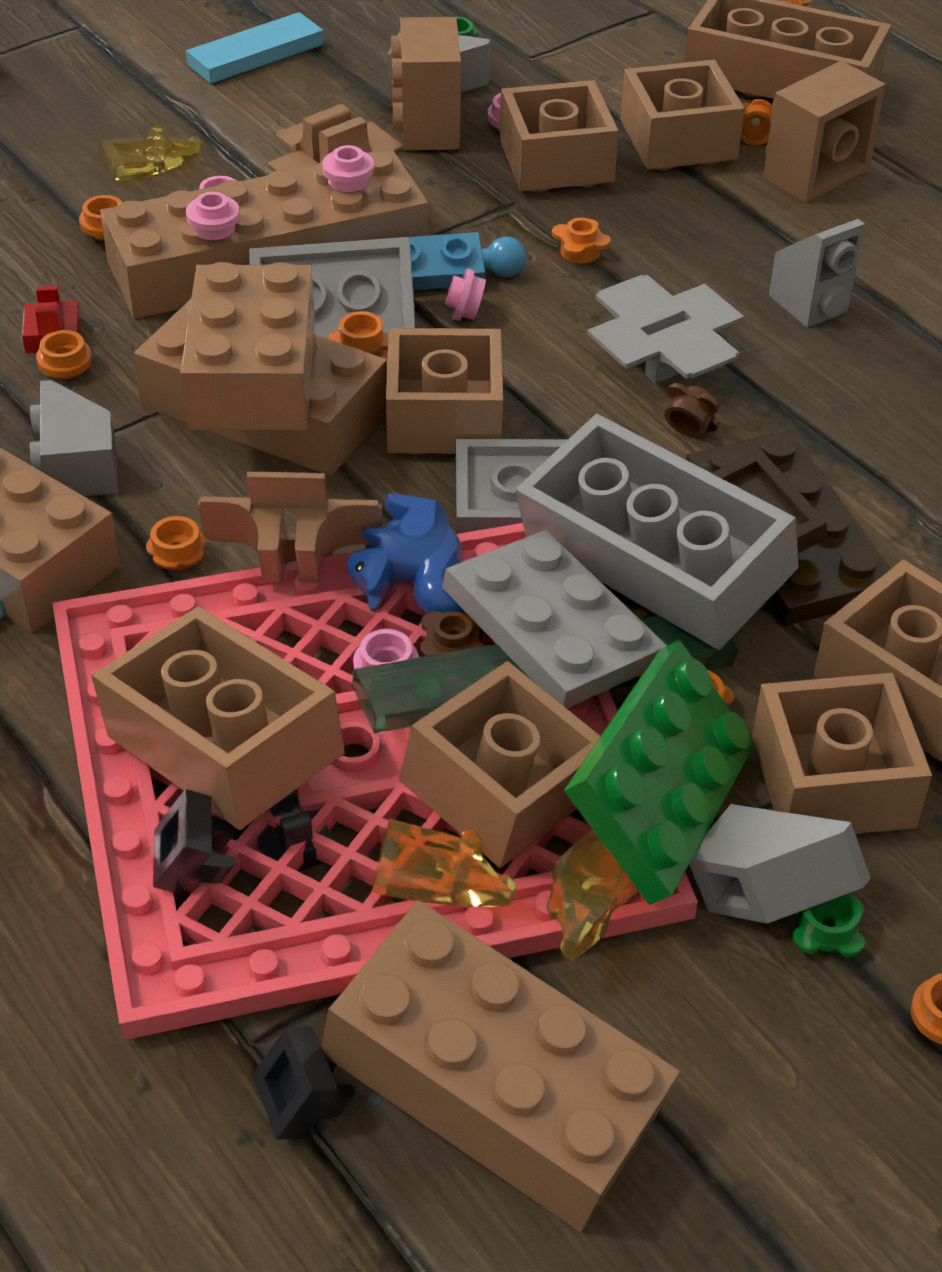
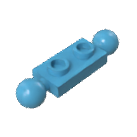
[385,232,527,291]

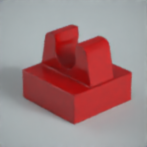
[22,285,81,353]

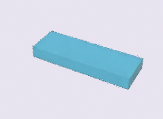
[186,12,324,84]

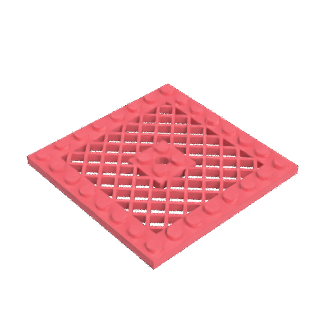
[52,523,698,1040]

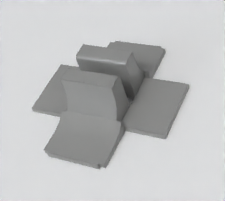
[587,275,745,384]

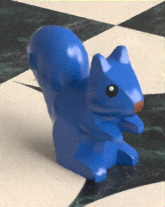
[347,493,466,614]

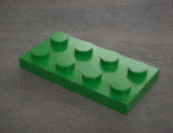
[564,640,755,905]

